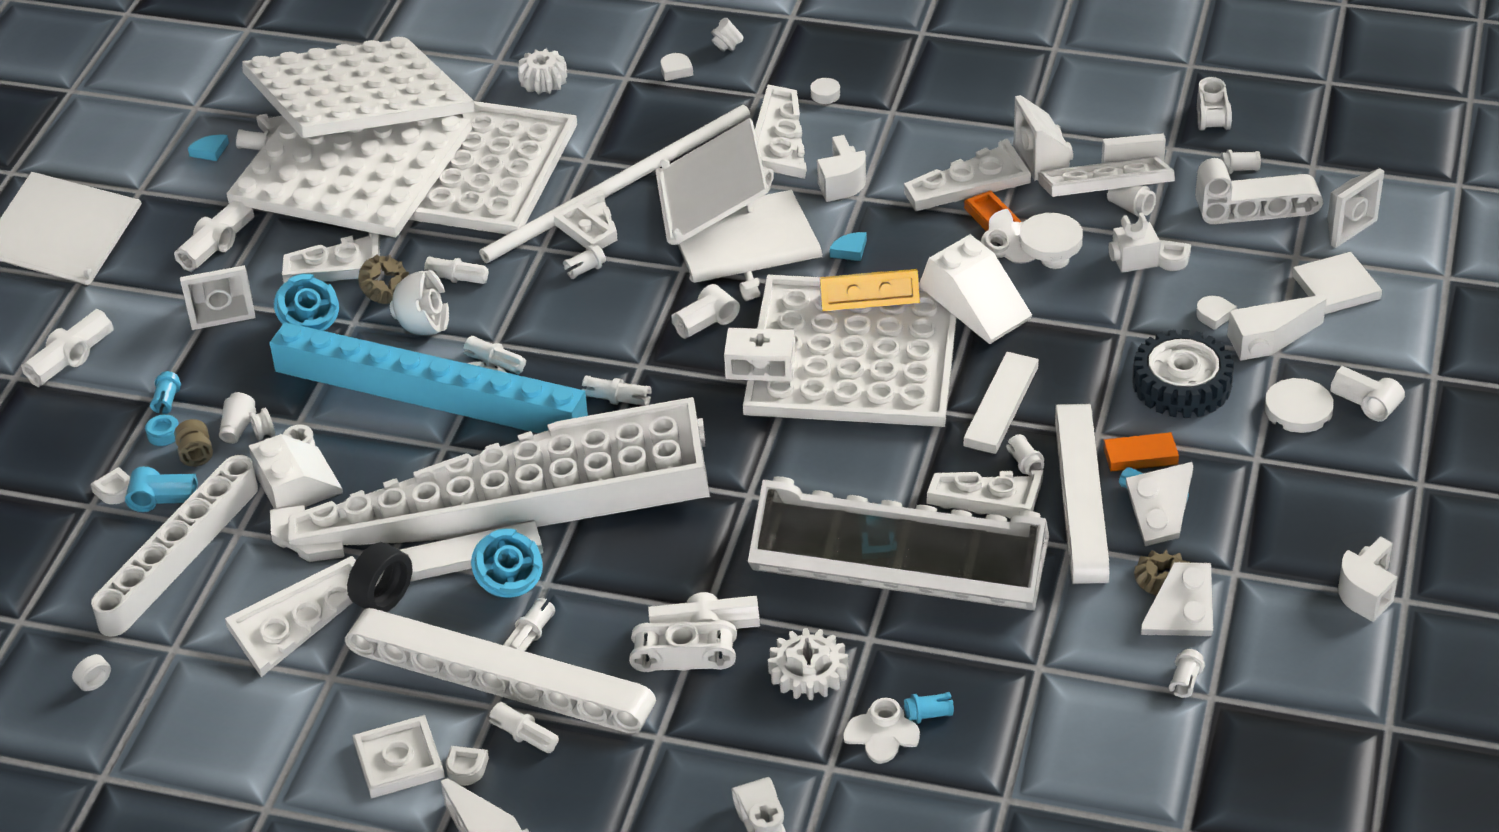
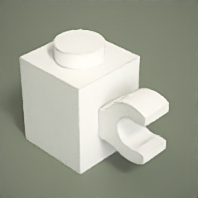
[1108,213,1160,273]

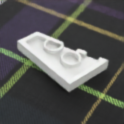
[282,232,380,283]
[927,470,1044,519]

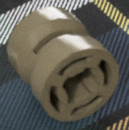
[174,419,213,467]

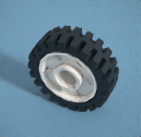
[1133,330,1234,418]

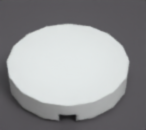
[1019,213,1083,261]
[1265,378,1333,433]

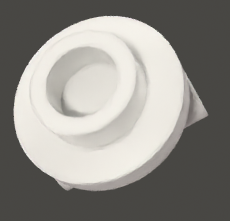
[711,18,744,52]

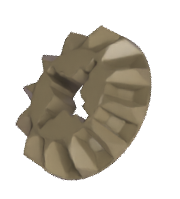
[358,254,409,304]
[1134,549,1190,595]

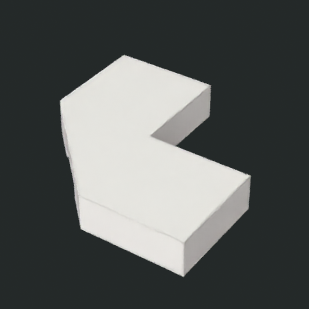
[270,505,344,562]

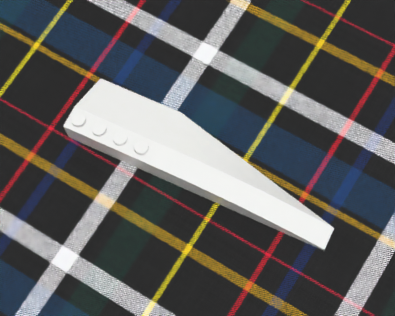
[288,397,710,545]

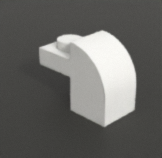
[817,135,866,202]
[1338,536,1398,622]

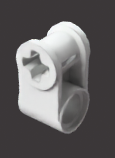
[1196,77,1232,131]
[731,777,786,832]

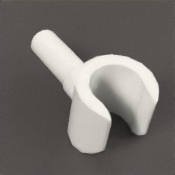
[740,271,761,301]

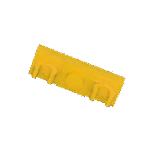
[819,269,920,311]

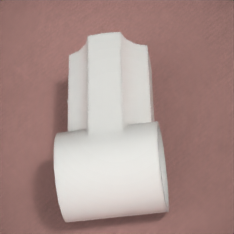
[671,284,740,339]
[1330,366,1405,422]

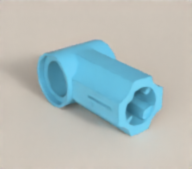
[125,466,198,512]

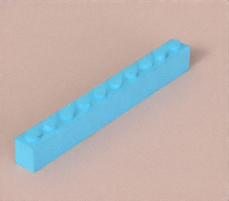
[270,322,588,433]

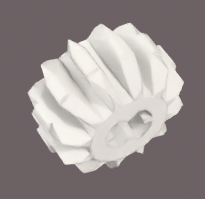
[518,48,567,95]

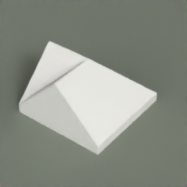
[1327,168,1385,248]

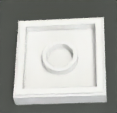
[1292,252,1382,314]
[352,715,445,799]

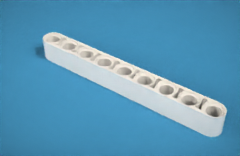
[345,608,656,734]

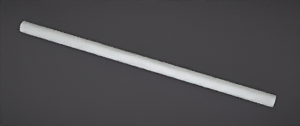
[479,105,750,263]

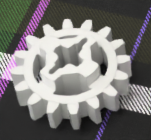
[768,628,848,700]

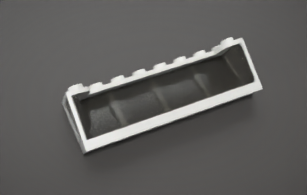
[748,476,1049,611]

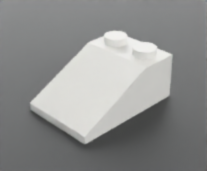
[919,234,1032,344]

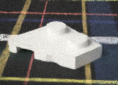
[554,190,618,249]

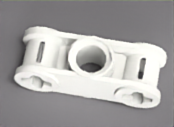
[629,620,737,672]

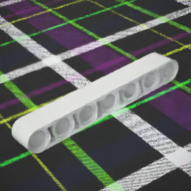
[1055,404,1109,584]
[91,455,258,637]

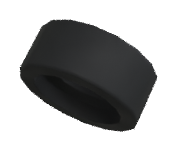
[347,542,413,612]

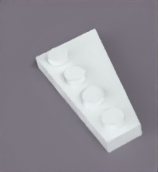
[755,84,807,179]
[904,138,1031,211]
[225,556,356,677]

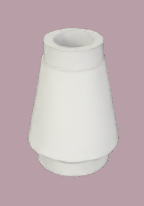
[1107,186,1156,216]
[219,392,256,444]

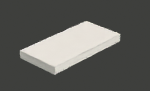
[1038,156,1175,197]

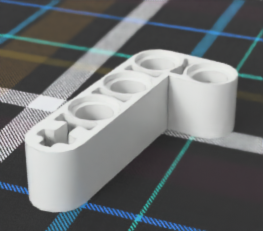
[1195,158,1323,224]

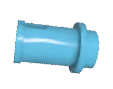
[150,371,181,414]
[904,692,954,724]

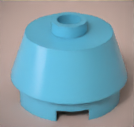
[274,274,339,331]
[471,529,543,598]

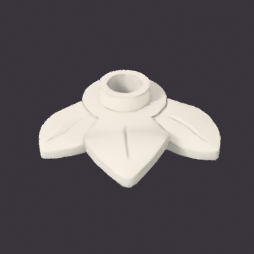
[981,209,1035,264]
[844,698,920,764]

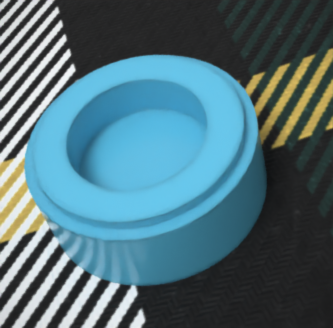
[145,415,179,446]

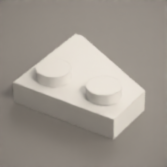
[1126,462,1193,546]
[1141,562,1213,636]

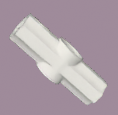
[174,201,254,272]
[21,309,114,387]
[648,592,760,636]

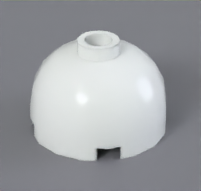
[390,270,449,335]

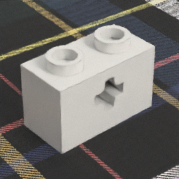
[724,328,795,381]

